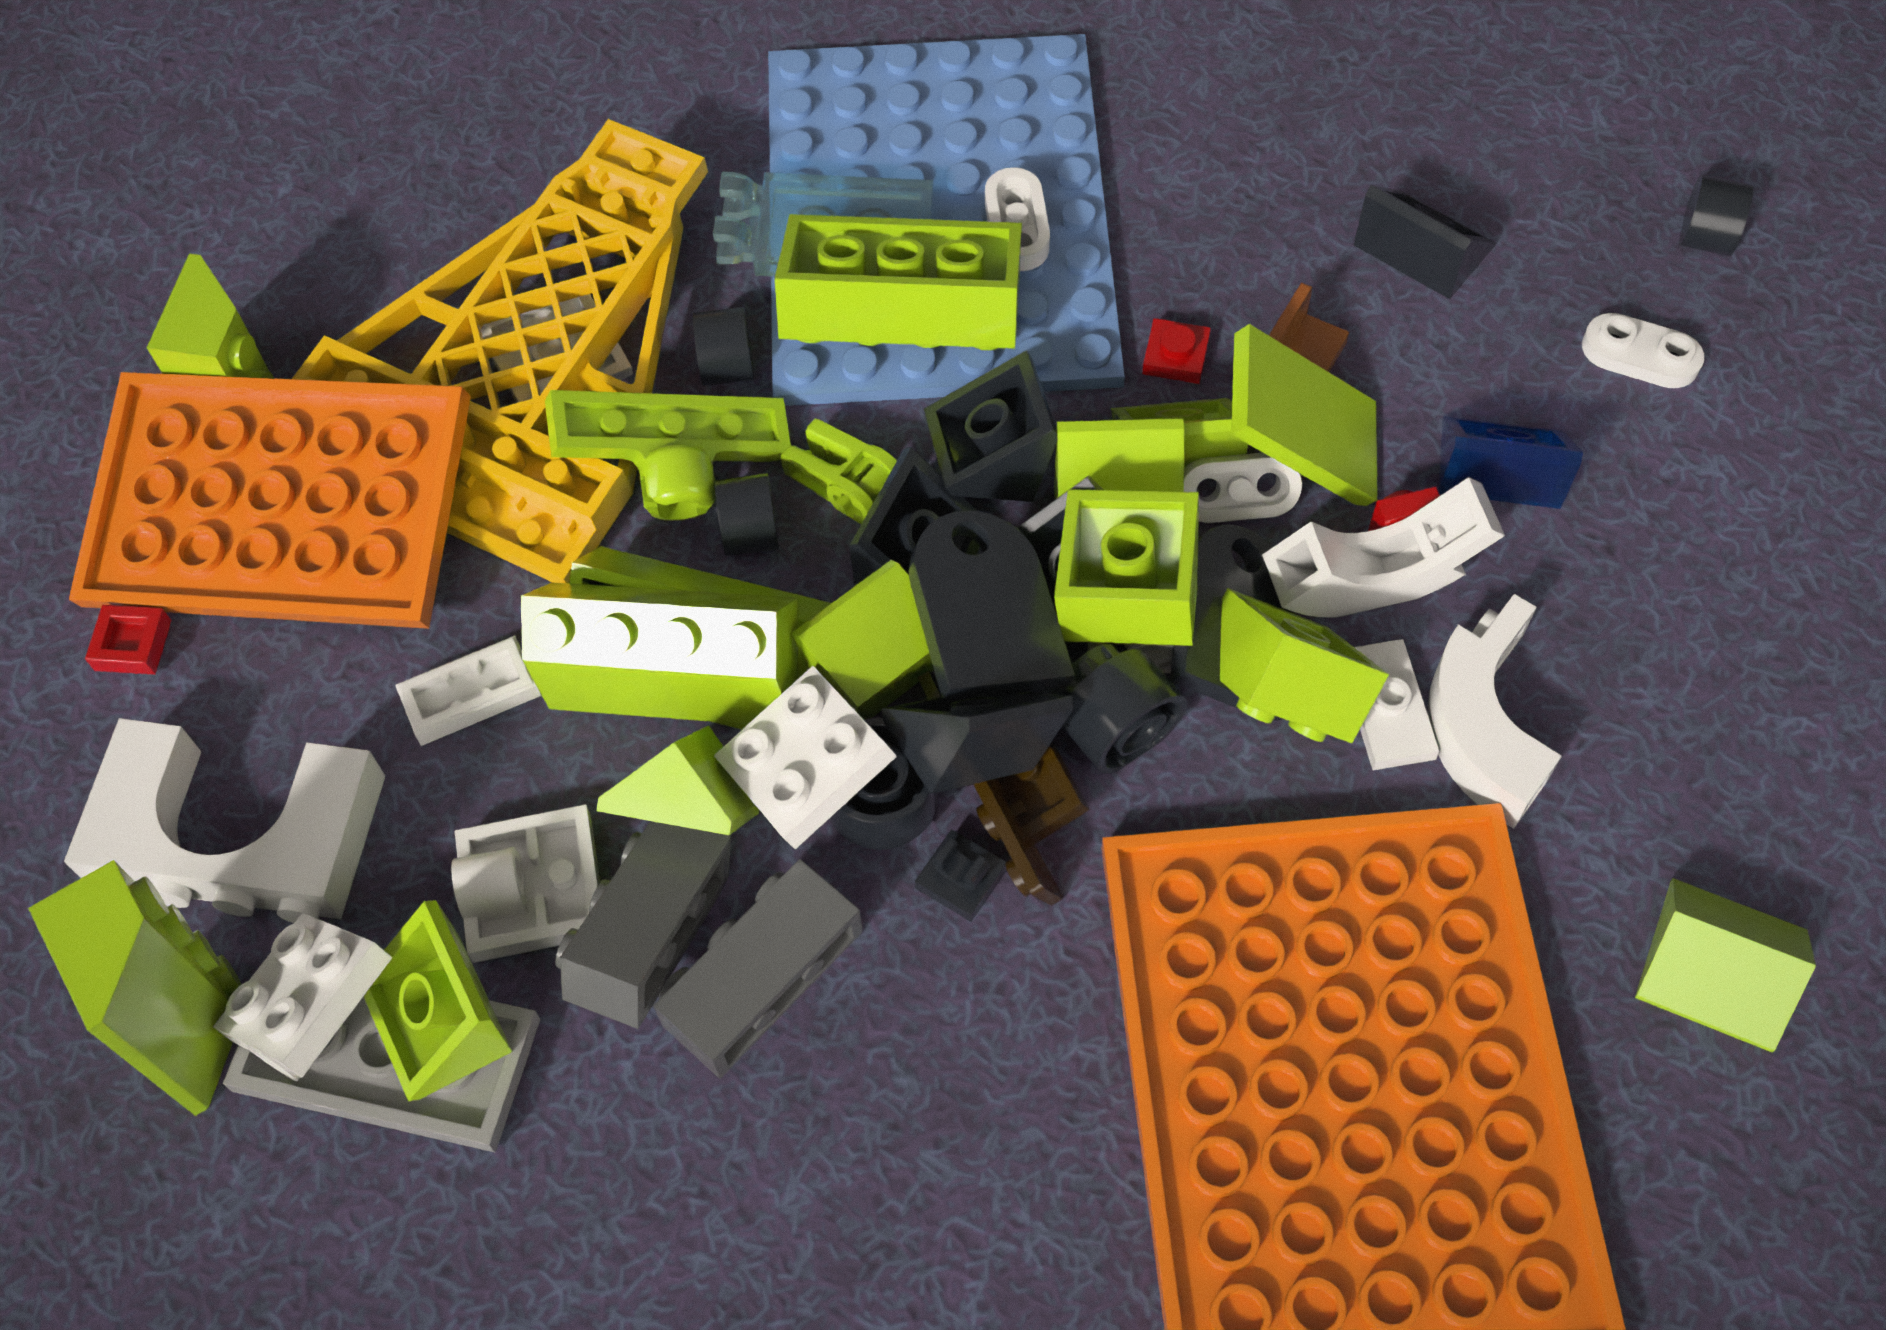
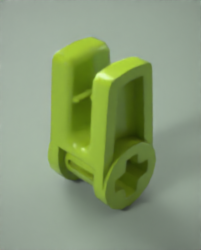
[781,418,897,524]

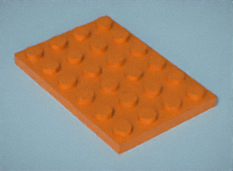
[69,372,471,629]

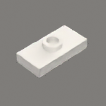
[395,636,541,746]
[1354,639,1439,770]

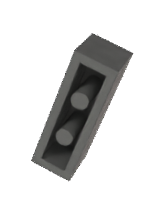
[555,821,731,1029]
[653,859,863,1079]

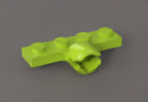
[545,390,791,521]

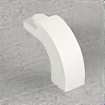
[1262,477,1505,617]
[1428,594,1562,829]

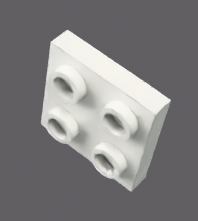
[714,666,897,849]
[451,805,600,963]
[213,913,392,1081]

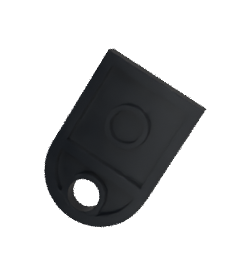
[909,510,1075,702]
[1170,525,1295,721]

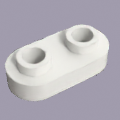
[985,168,1050,271]
[1582,313,1704,388]
[1184,453,1302,523]

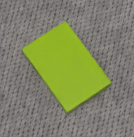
[1231,324,1377,506]

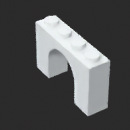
[64,718,385,923]

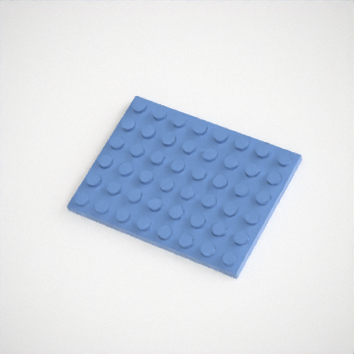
[768,34,1125,406]

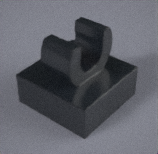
[915,829,1007,922]

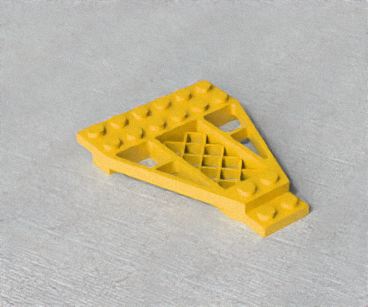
[292,119,708,583]

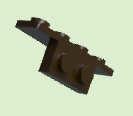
[918,670,1090,906]

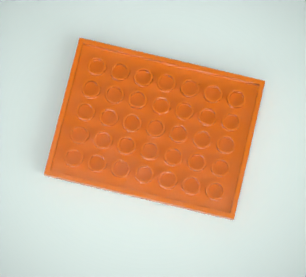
[1101,803,1626,1330]

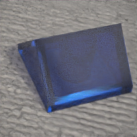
[1438,416,1583,509]

